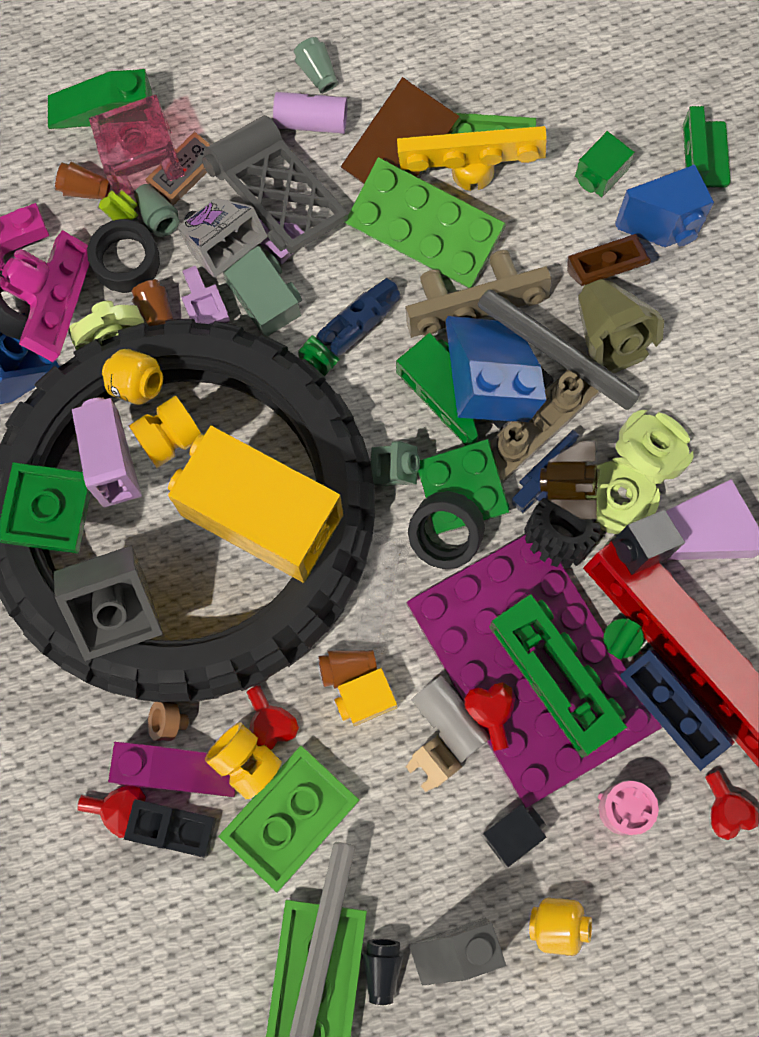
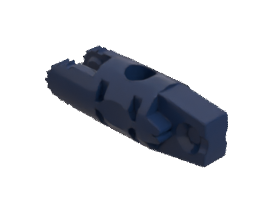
[316,278,401,356]
[512,429,597,514]

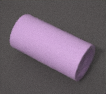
[273,92,347,134]

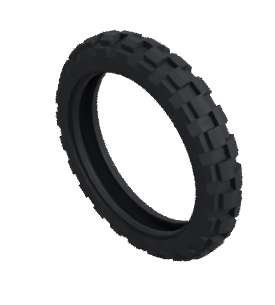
[0,319,375,702]

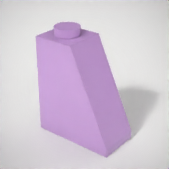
[72,398,142,508]
[666,479,759,560]

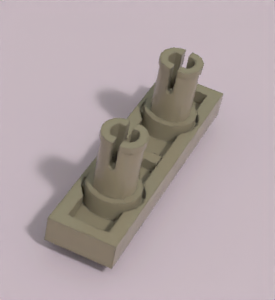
[405,250,551,338]
[490,370,601,483]

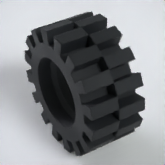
[524,497,601,568]

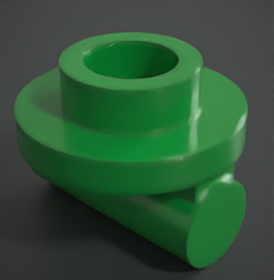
[298,335,340,376]
[603,618,643,660]

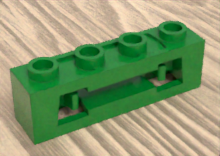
[489,594,627,758]

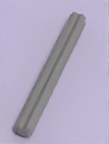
[289,842,355,1037]

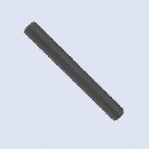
[478,289,640,410]

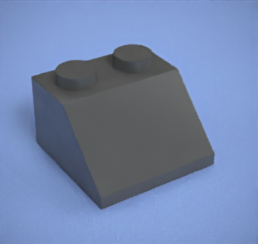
[54,545,163,661]

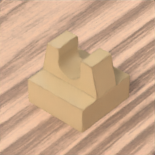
[406,736,462,792]

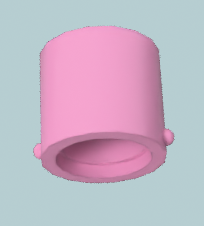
[598,781,659,836]

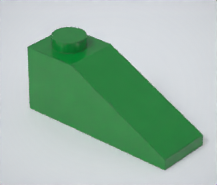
[48,69,153,129]
[396,332,478,446]

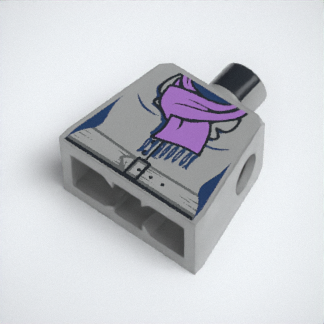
[178,198,268,278]

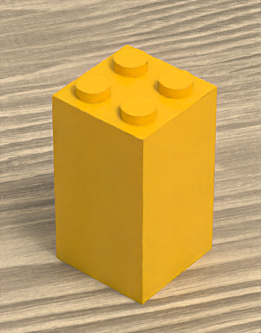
[168,425,343,583]

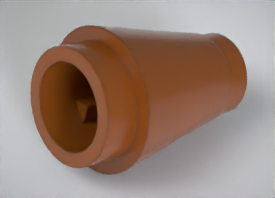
[55,161,111,199]
[131,279,173,326]
[318,650,377,689]

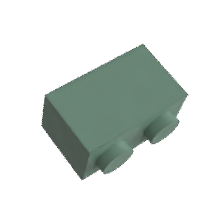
[223,246,302,336]

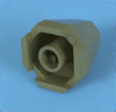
[578,279,664,373]

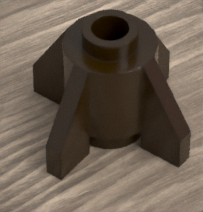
[540,441,600,519]

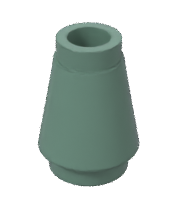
[294,37,338,94]
[134,184,179,237]

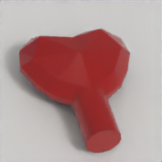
[464,682,515,751]
[246,685,299,750]
[705,771,759,840]
[77,786,146,838]

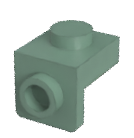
[371,441,420,486]

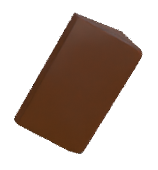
[567,234,651,286]

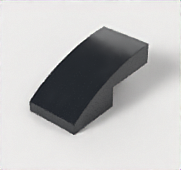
[123,799,217,858]

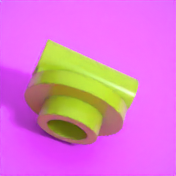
[99,190,139,220]

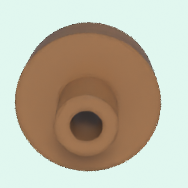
[148,702,189,741]

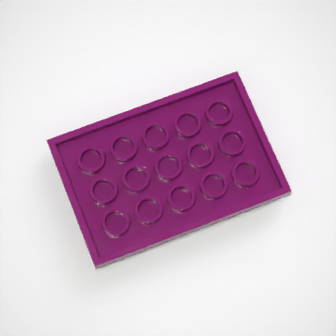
[406,534,662,808]

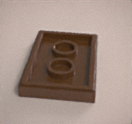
[340,77,461,184]

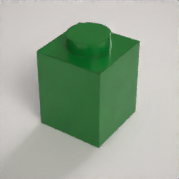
[575,131,635,198]

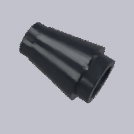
[363,939,404,1005]

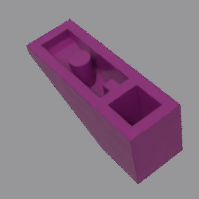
[108,741,236,798]

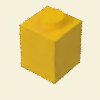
[334,668,397,727]

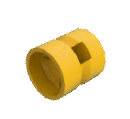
[128,396,201,468]
[205,722,282,799]

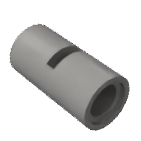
[411,675,490,763]

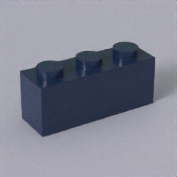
[619,650,735,771]

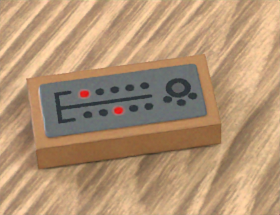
[145,131,210,206]

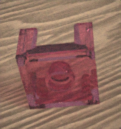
[89,94,186,196]

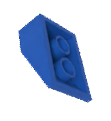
[445,316,546,423]

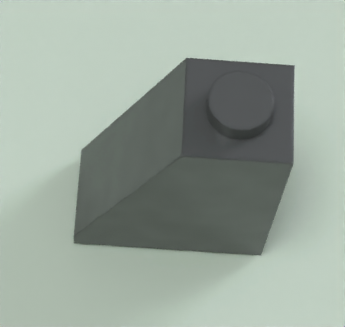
[409,917,507,986]

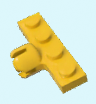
[397,126,546,191]

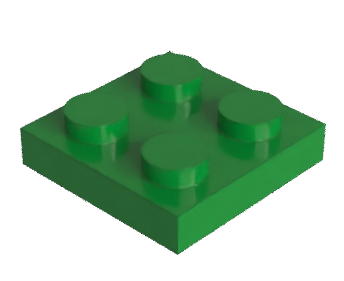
[418,439,511,535]
[0,463,91,554]

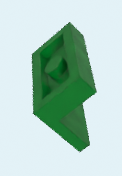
[683,106,730,188]

